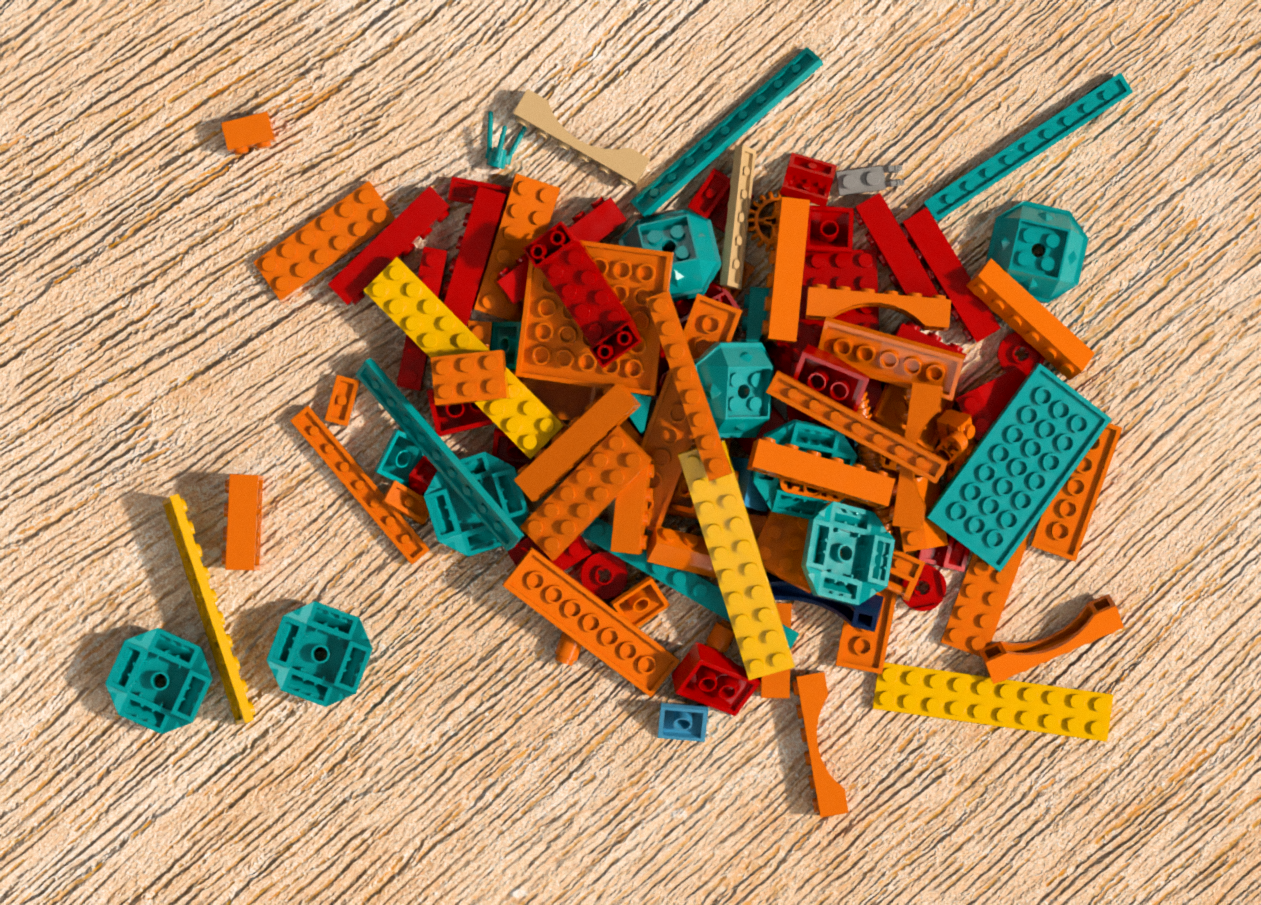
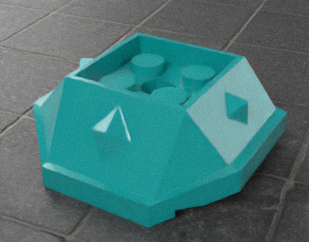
[985,201,1089,304]
[618,209,721,302]
[694,341,775,438]
[752,419,857,519]
[424,452,529,557]
[801,501,895,606]
[266,601,373,707]
[105,628,213,734]

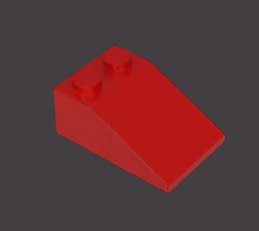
[793,344,870,412]
[956,366,1026,441]
[427,389,495,437]
[672,642,760,716]

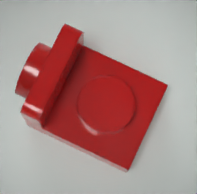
[409,455,437,496]

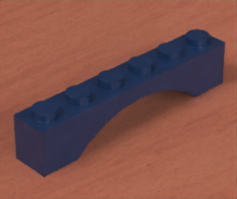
[766,571,884,632]

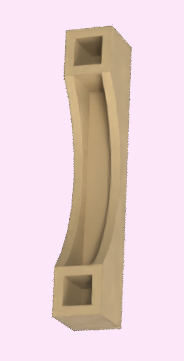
[513,89,650,187]

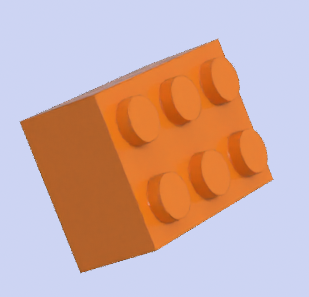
[430,350,509,406]

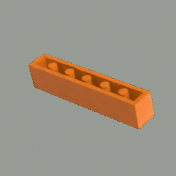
[761,197,810,344]
[966,259,1095,380]
[514,383,641,501]
[747,437,895,509]

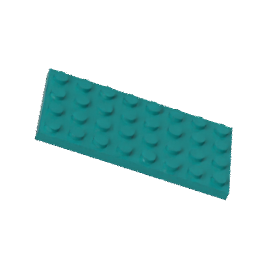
[925,363,1112,572]

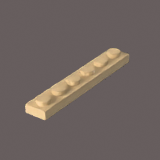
[720,145,756,290]

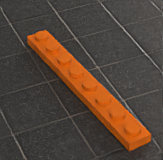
[646,290,732,481]
[766,370,948,484]
[290,405,431,565]

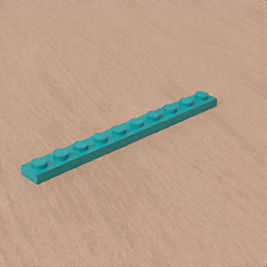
[630,47,823,219]
[923,72,1133,222]
[355,358,524,552]
[582,517,799,649]

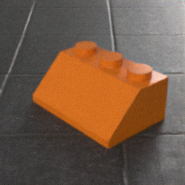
[892,477,948,552]

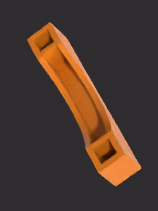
[805,284,951,332]
[889,382,943,530]
[978,594,1124,684]
[792,671,849,818]

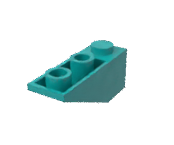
[741,287,769,342]

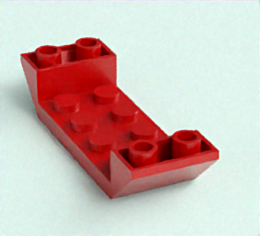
[522,221,642,369]

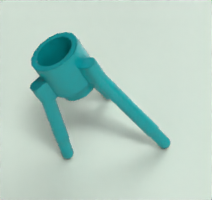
[485,111,527,169]

